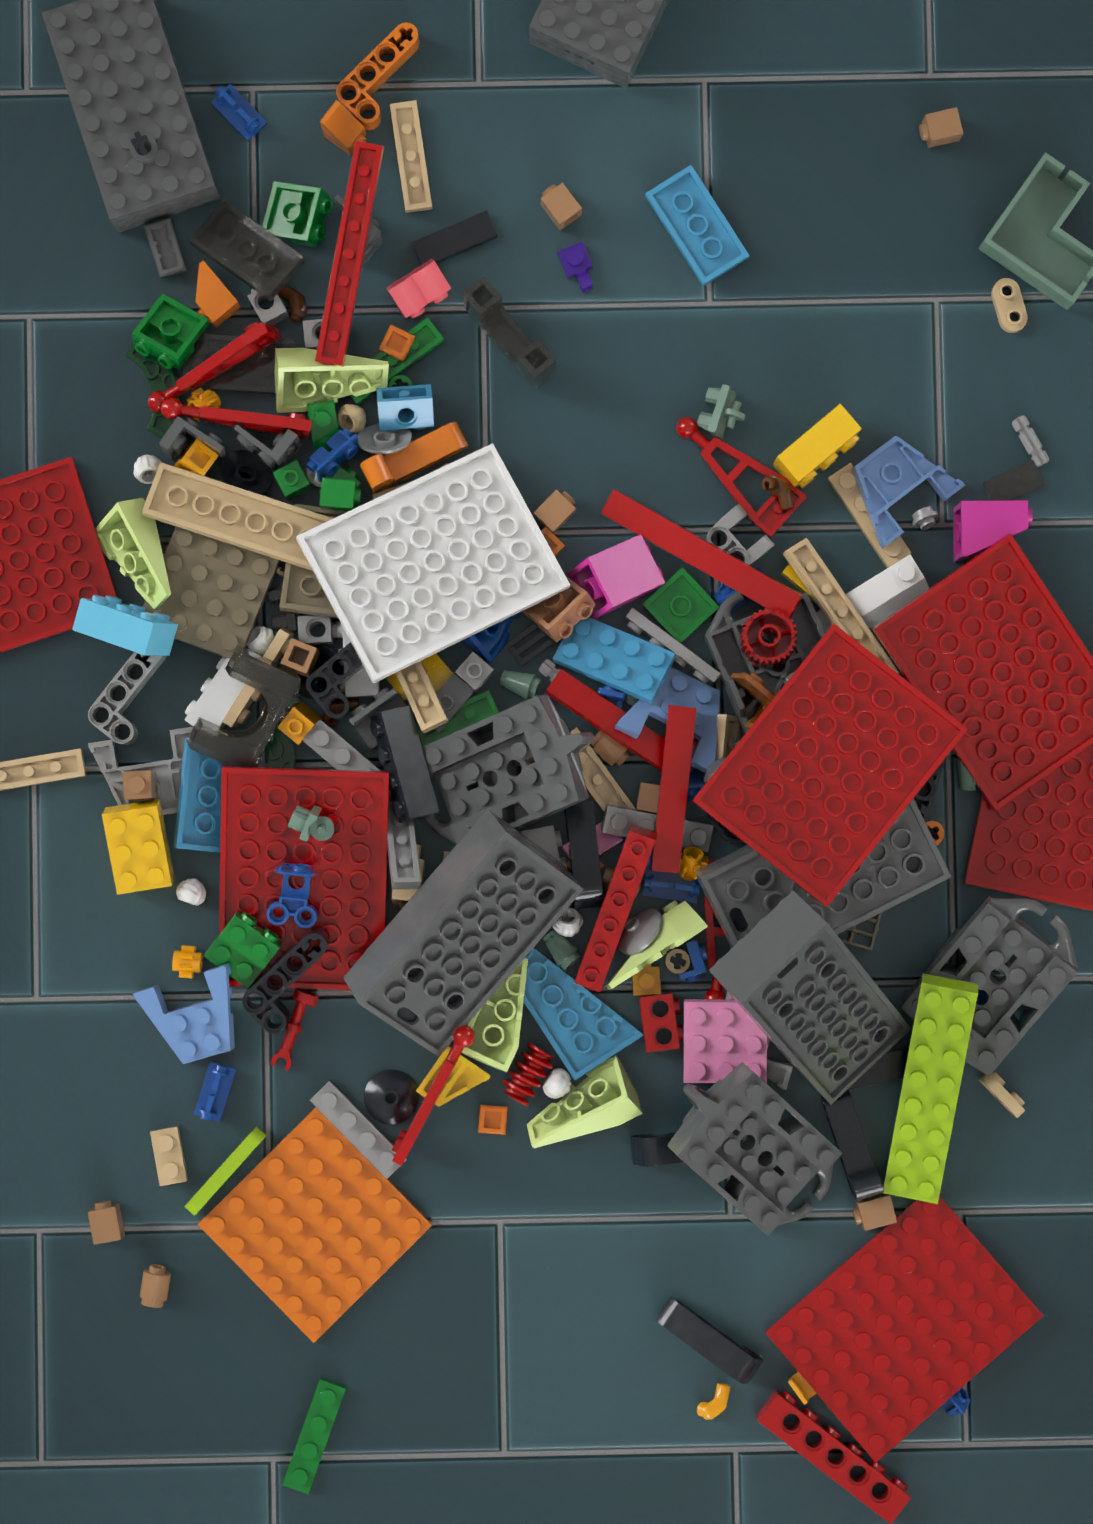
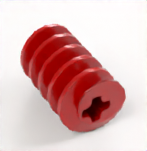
[502,1043,555,1106]

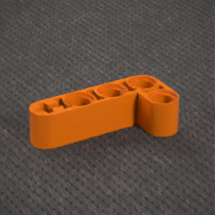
[336,22,420,130]
[360,421,469,494]

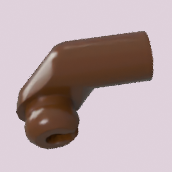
[277,283,307,323]
[761,475,794,511]
[323,698,360,726]

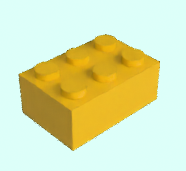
[773,404,862,489]
[102,799,175,895]

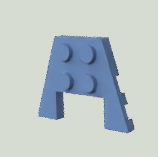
[852,436,965,549]
[614,667,720,773]
[133,963,235,1064]

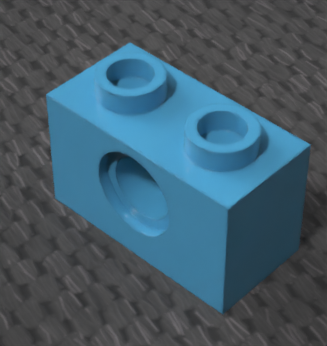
[376,384,434,432]

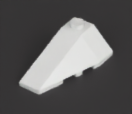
[816,555,929,633]

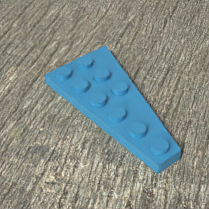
[524,948,644,1080]

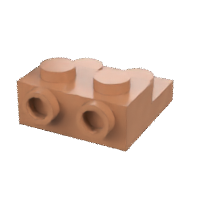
[521,575,596,643]

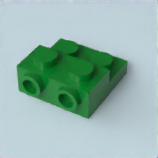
[260,181,332,247]
[132,293,209,370]
[203,911,282,989]

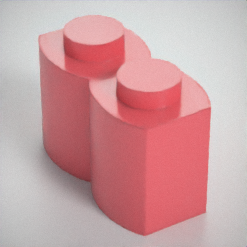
[386,258,451,319]

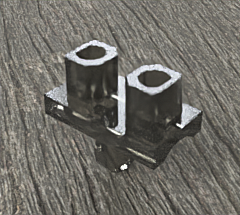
[268,582,308,633]

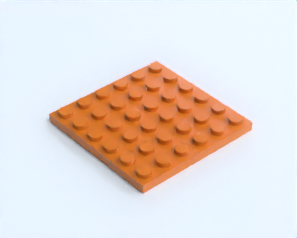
[198,1107,432,1343]

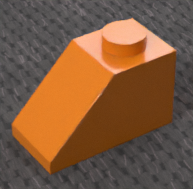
[320,100,366,156]
[196,260,241,328]

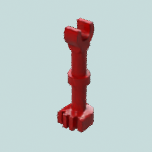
[271,988,319,1071]

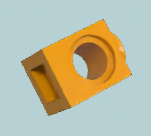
[174,439,219,476]
[277,702,323,745]

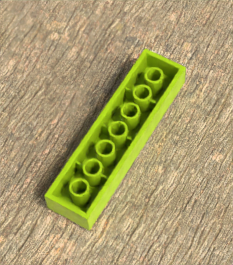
[883,973,979,1204]

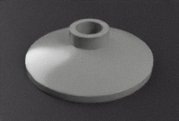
[358,423,412,455]
[618,908,663,955]

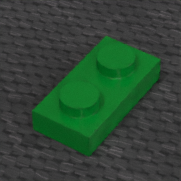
[307,400,339,452]

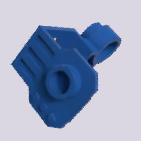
[267,863,318,928]

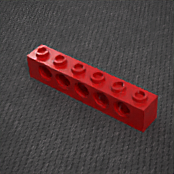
[574,823,657,992]
[756,1390,911,1524]

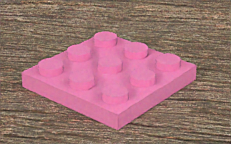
[684,999,767,1084]

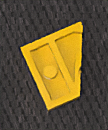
[416,1046,491,1107]

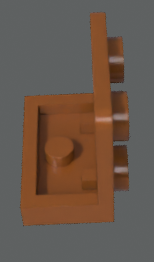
[730,672,778,730]

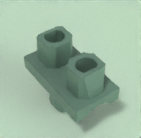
[697,384,746,440]
[288,805,335,842]

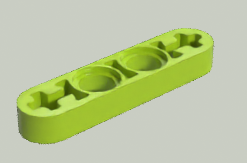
[184,1126,267,1216]

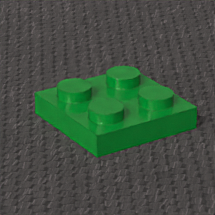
[642,567,719,643]

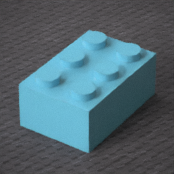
[72,595,178,656]

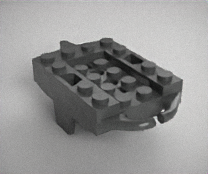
[704,590,825,735]
[422,695,594,845]
[901,896,1078,1076]
[667,1062,843,1236]

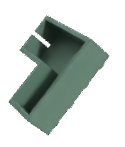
[978,152,1093,310]

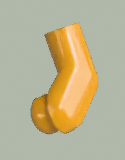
[697,1383,731,1420]

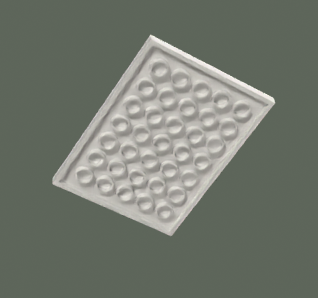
[296,443,570,684]

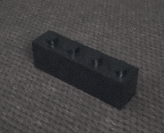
[370,705,439,824]

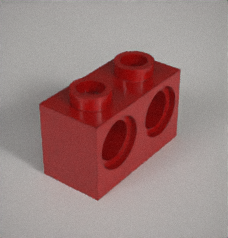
[639,992,684,1053]

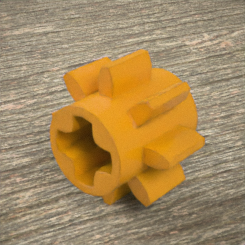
[187,387,221,423]
[679,846,708,881]
[172,945,203,979]

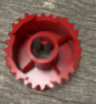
[740,608,798,669]

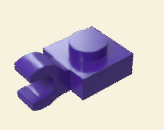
[557,242,593,293]

